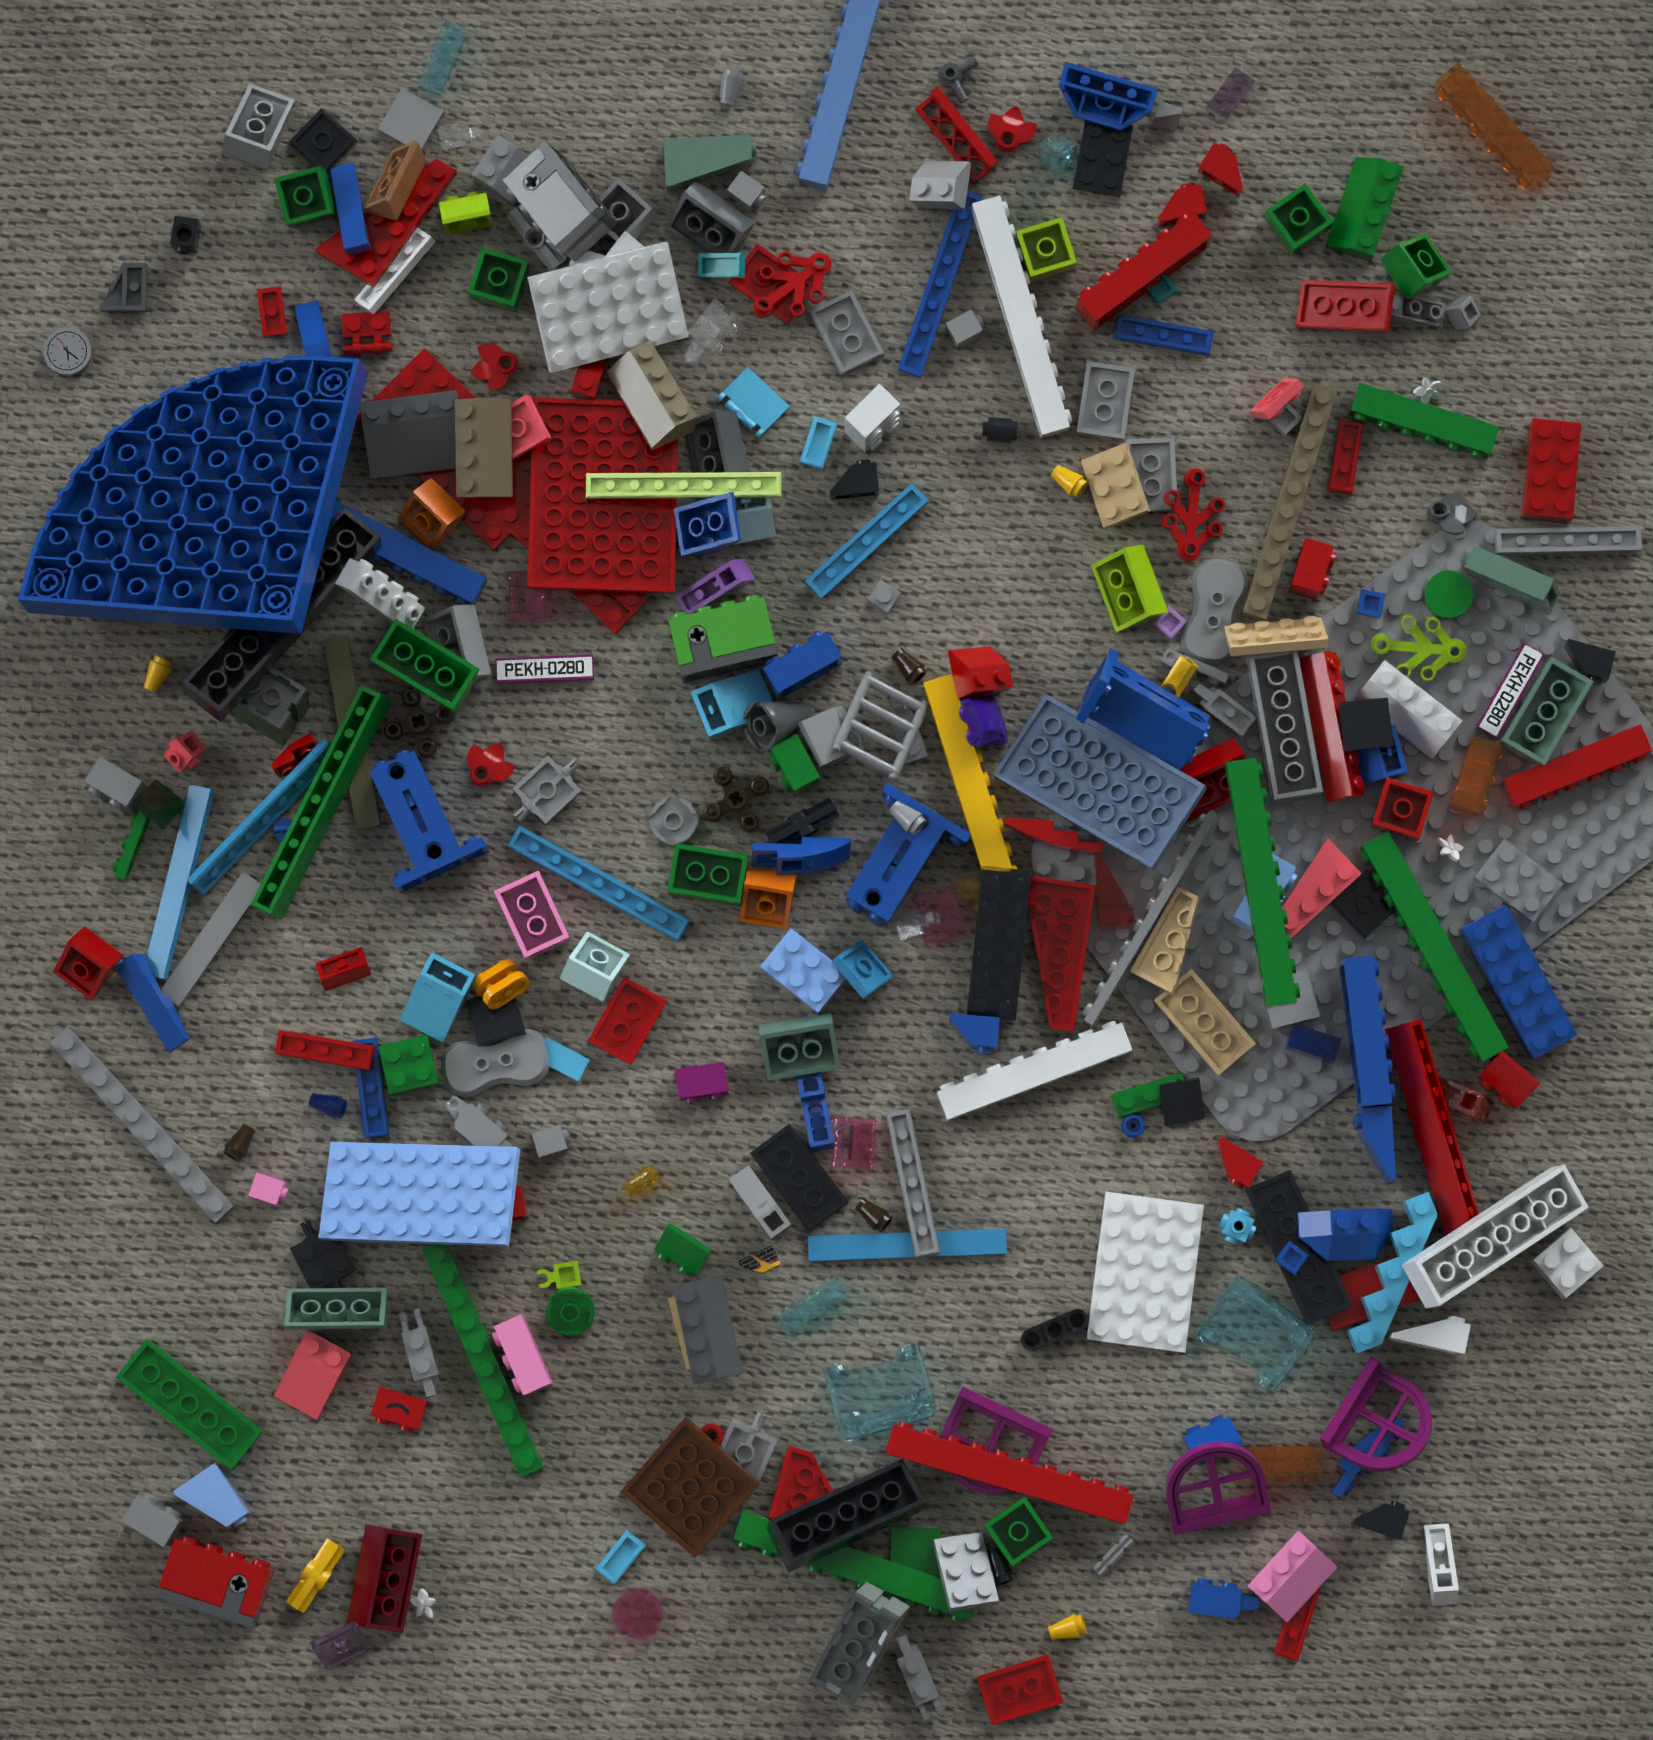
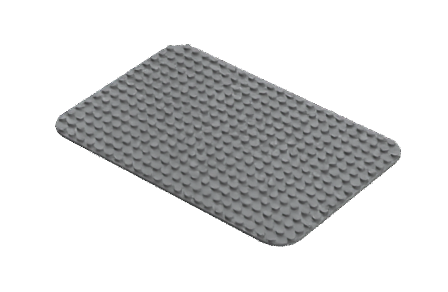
[1032,521,1653,1142]

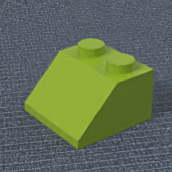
[439,191,494,236]

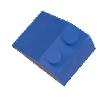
[674,492,741,557]
[1353,1106,1396,1184]

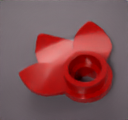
[988,106,1037,153]
[470,344,518,391]
[467,743,515,787]

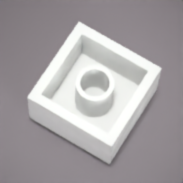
[1530,1228,1603,1299]

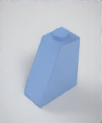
[173,1463,250,1528]

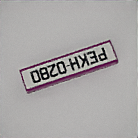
[1475,643,1545,740]
[495,654,594,684]

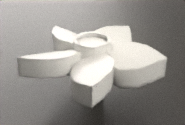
[1413,377,1441,404]
[1437,834,1464,862]
[410,1589,436,1618]

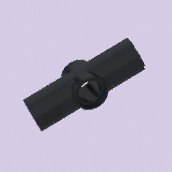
[765,798,840,844]

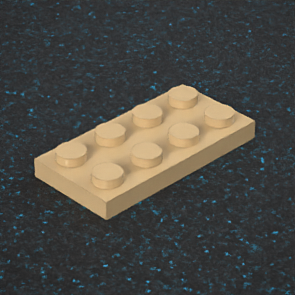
[1224,616,1329,656]
[1154,969,1256,1076]

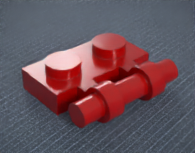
[341,311,392,356]

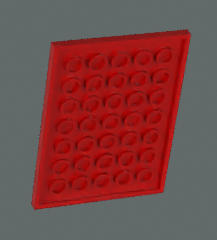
[527,397,678,594]

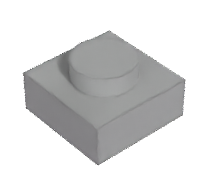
[1268,403,1303,436]
[867,580,901,614]

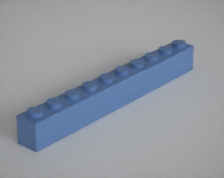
[796,0,881,191]

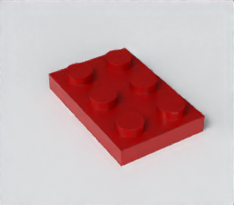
[729,244,813,325]
[588,977,667,1065]
[977,1654,1064,1725]

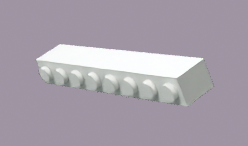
[937,1021,1132,1121]

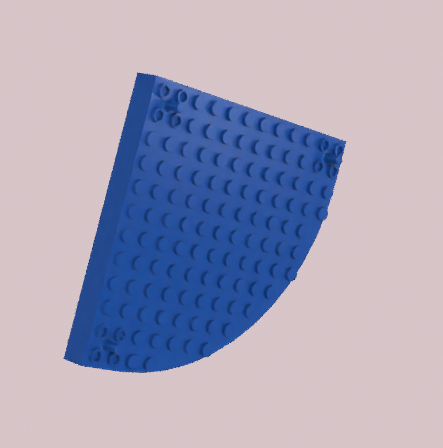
[18,356,368,634]

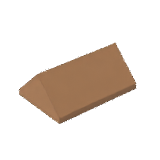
[363,140,426,221]

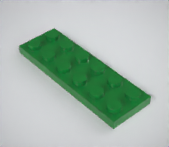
[115,1338,263,1470]

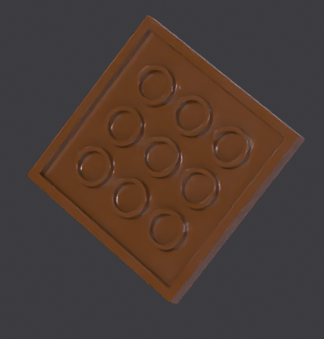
[620,1417,760,1558]

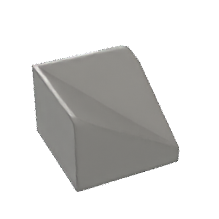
[1153,102,1183,131]
[1445,295,1481,330]

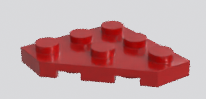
[768,1446,833,1520]

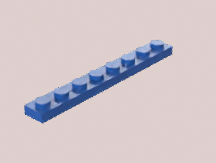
[898,191,982,378]

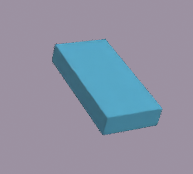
[800,416,837,470]
[544,1037,590,1082]
[596,1530,646,1585]

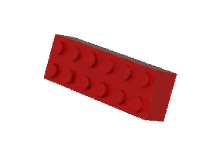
[1076,212,1212,332]

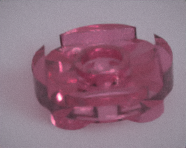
[613,1588,663,1639]

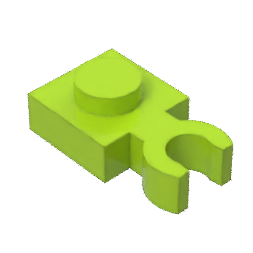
[537,1261,582,1289]

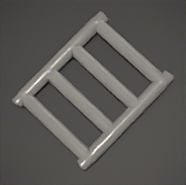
[832,671,930,781]

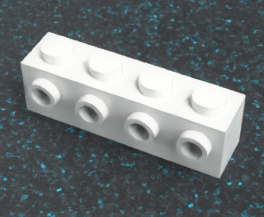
[335,558,425,629]

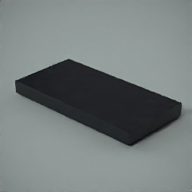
[750,1124,849,1232]

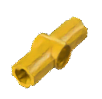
[1160,655,1199,698]
[286,1538,345,1614]

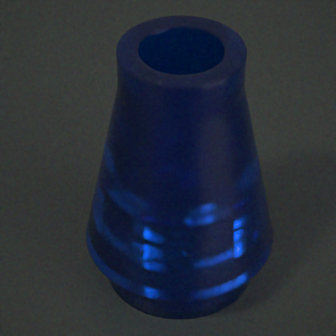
[309,1093,347,1119]

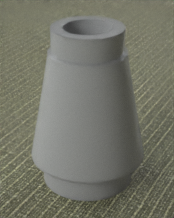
[720,69,744,106]
[889,801,926,835]

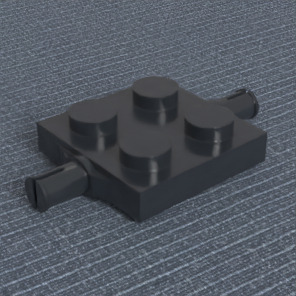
[290,1220,357,1288]

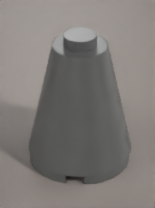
[743,702,811,750]

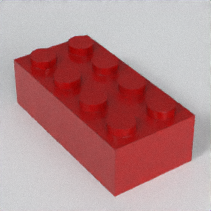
[1521,418,1581,524]

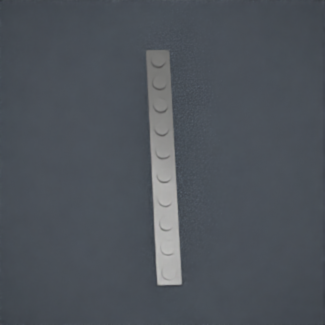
[1082,810,1218,1027]
[50,1026,234,1223]

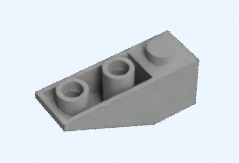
[1390,291,1445,327]
[729,1165,791,1240]

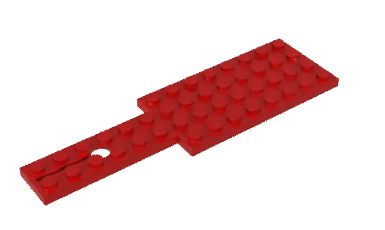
[357,348,649,635]

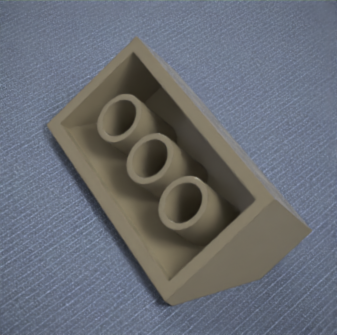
[606,341,697,450]
[455,398,513,498]

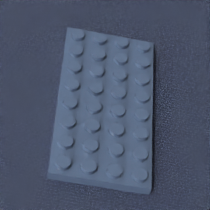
[992,694,1207,871]

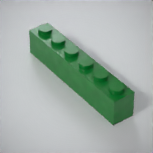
[1349,383,1499,460]

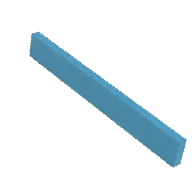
[187,739,330,896]
[146,785,215,980]
[507,825,690,942]
[808,1229,1007,1261]

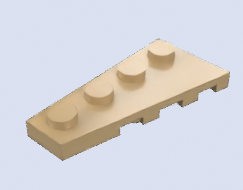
[1130,887,1201,995]

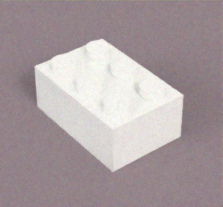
[845,384,900,453]

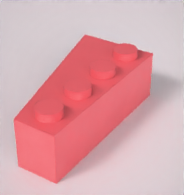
[1282,838,1362,939]

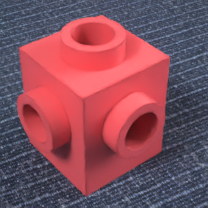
[163,730,208,774]

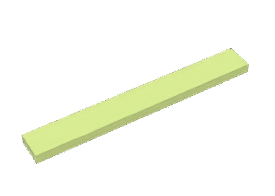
[586,472,782,499]

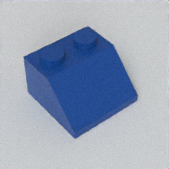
[949,1013,1000,1055]
[1182,1414,1243,1464]

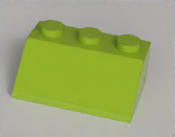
[1091,544,1168,633]

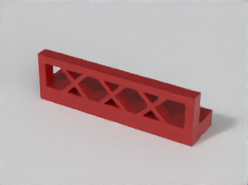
[915,87,997,184]

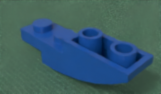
[752,837,851,875]
[1330,1419,1405,1498]

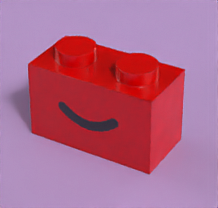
[370,1387,429,1433]

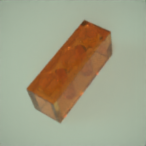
[1449,735,1503,817]
[1245,1446,1322,1482]

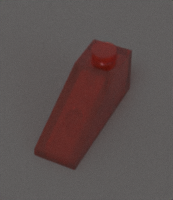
[1094,854,1134,930]
[1438,1076,1494,1124]

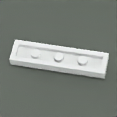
[354,228,436,315]

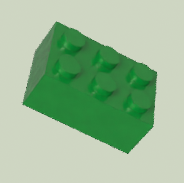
[667,843,749,907]

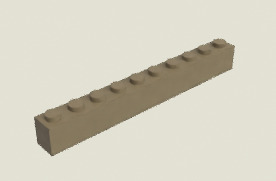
[1241,383,1338,621]

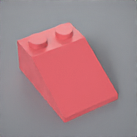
[274,1330,353,1420]

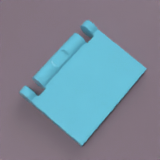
[716,367,790,439]

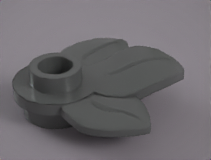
[1427,493,1477,535]

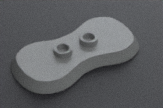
[1180,559,1249,665]
[441,1028,549,1097]

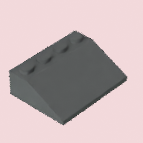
[360,390,459,480]

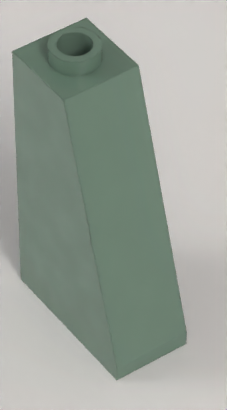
[664,135,757,192]
[1463,546,1560,615]

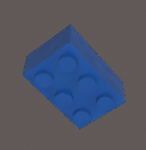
[763,631,842,700]

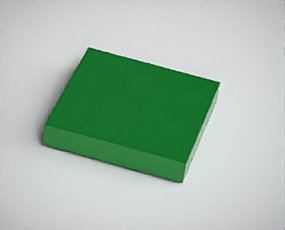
[890,1527,941,1578]

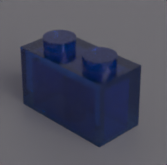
[1284,1023,1341,1064]

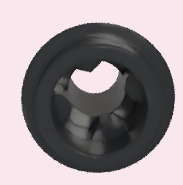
[987,1547,1014,1587]

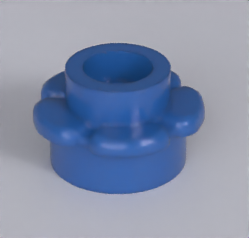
[1121,1114,1145,1138]

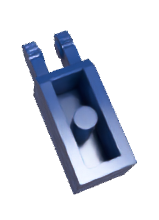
[1187,1578,1260,1619]

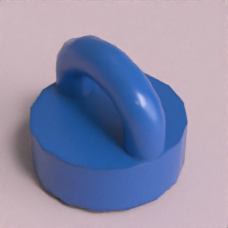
[273,818,293,842]

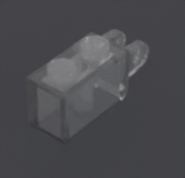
[684,299,739,368]

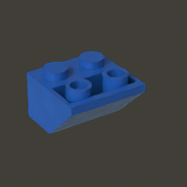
[1356,724,1408,786]

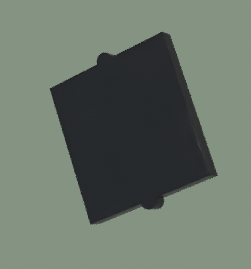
[1159,1077,1205,1126]

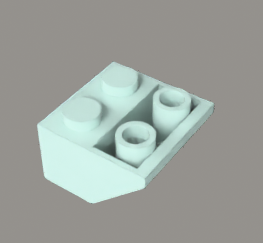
[733,498,776,545]

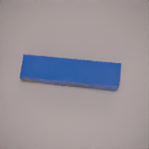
[330,162,372,256]
[115,954,189,1052]
[796,1072,835,1153]

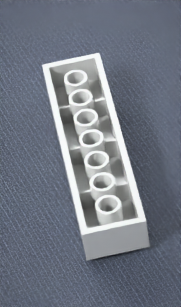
[1402,1164,1589,1308]

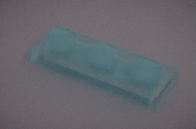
[418,20,469,96]

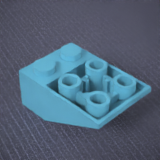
[691,669,773,741]
[400,952,476,1043]

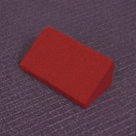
[315,947,371,991]

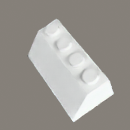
[1355,660,1463,759]

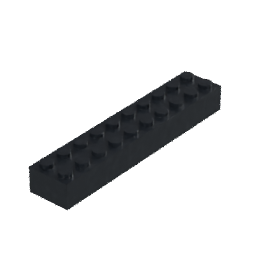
[182,507,381,722]

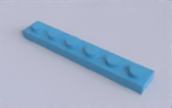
[805,483,929,600]

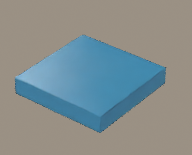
[831,939,894,999]

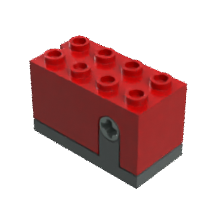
[155,1536,275,1628]

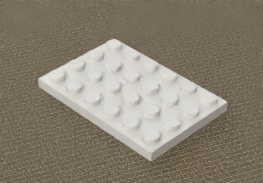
[527,242,689,373]
[1086,1192,1204,1353]

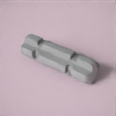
[1093,1535,1134,1577]

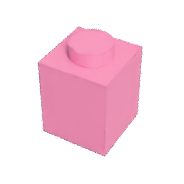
[248,1172,289,1206]

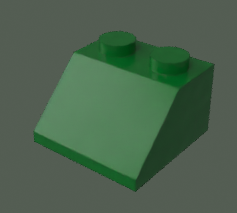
[654,1222,713,1278]

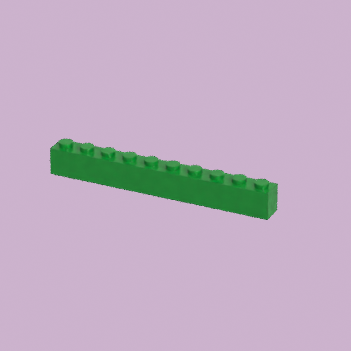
[250,685,391,920]
[1225,758,1301,1009]
[1359,831,1509,1063]
[422,1244,544,1478]
[733,1510,974,1624]

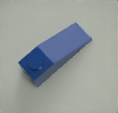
[294,300,332,357]

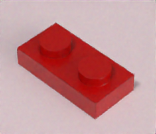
[257,286,288,339]

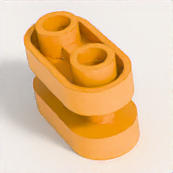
[472,959,530,1009]

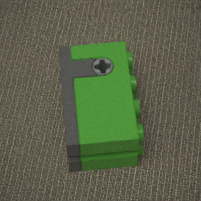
[668,595,778,683]

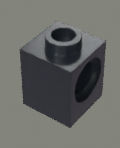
[170,216,201,255]

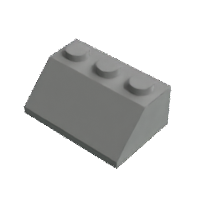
[422,604,491,681]

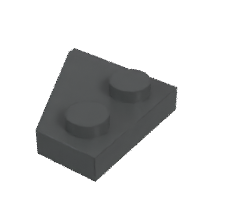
[99,263,148,312]

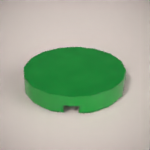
[1424,570,1474,620]
[545,1286,595,1337]

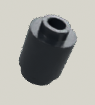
[982,417,1018,443]

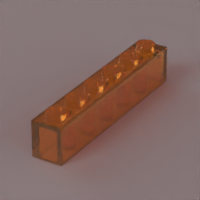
[1434,62,1555,192]

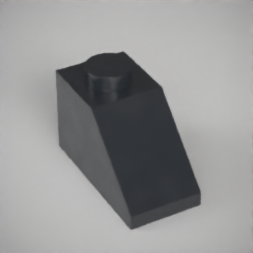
[830,459,879,500]
[1564,639,1616,685]
[1351,1500,1410,1540]

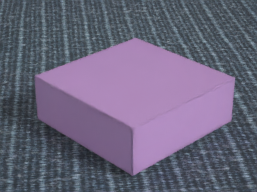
[1153,606,1187,640]

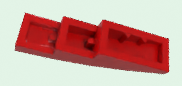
[1004,818,1103,856]

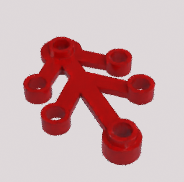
[753,251,832,318]
[1161,468,1225,562]

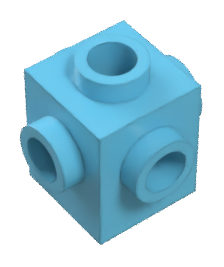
[1219,1208,1256,1246]

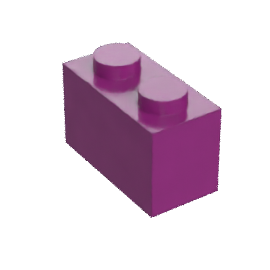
[675,1062,729,1104]

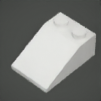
[1386,1316,1471,1355]

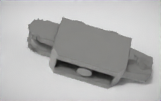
[445,1095,513,1147]
[399,1308,440,1398]
[896,1634,945,1724]

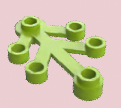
[1371,615,1467,681]

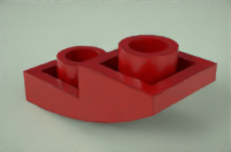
[271,733,318,778]

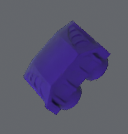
[959,696,1008,748]

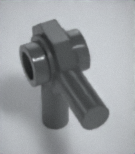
[937,57,979,104]

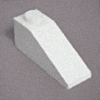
[1424,1523,1459,1606]

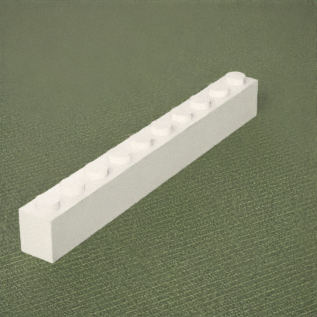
[971,196,1072,439]

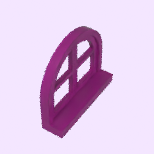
[1320,1357,1432,1472]
[942,1387,1053,1495]
[1165,1442,1271,1535]

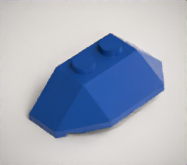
[1059,62,1158,131]
[1297,1208,1394,1261]

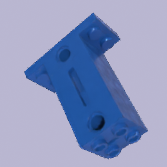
[1075,649,1210,770]
[369,750,489,894]
[846,783,971,927]

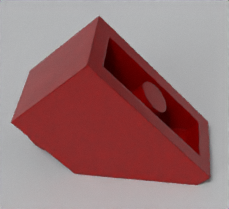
[1198,142,1243,197]
[1157,183,1207,227]
[571,358,609,400]
[1217,1136,1264,1190]

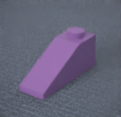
[675,558,755,615]

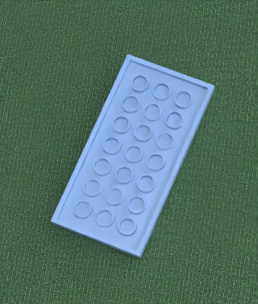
[319,1142,520,1247]

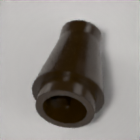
[892,648,927,684]
[223,1124,256,1162]
[855,1198,893,1233]

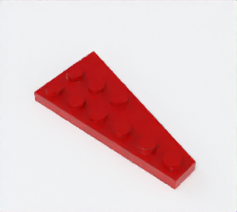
[314,158,457,288]
[1028,876,1097,1032]

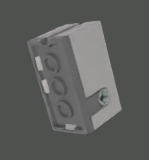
[503,141,618,262]
[809,1582,910,1705]

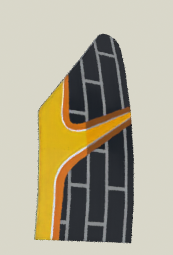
[738,1245,781,1273]

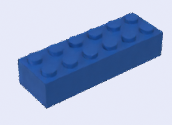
[1458,905,1577,1059]
[1339,955,1396,1110]

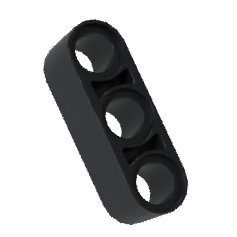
[1020,1309,1089,1351]

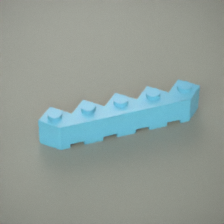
[1347,1192,1437,1354]

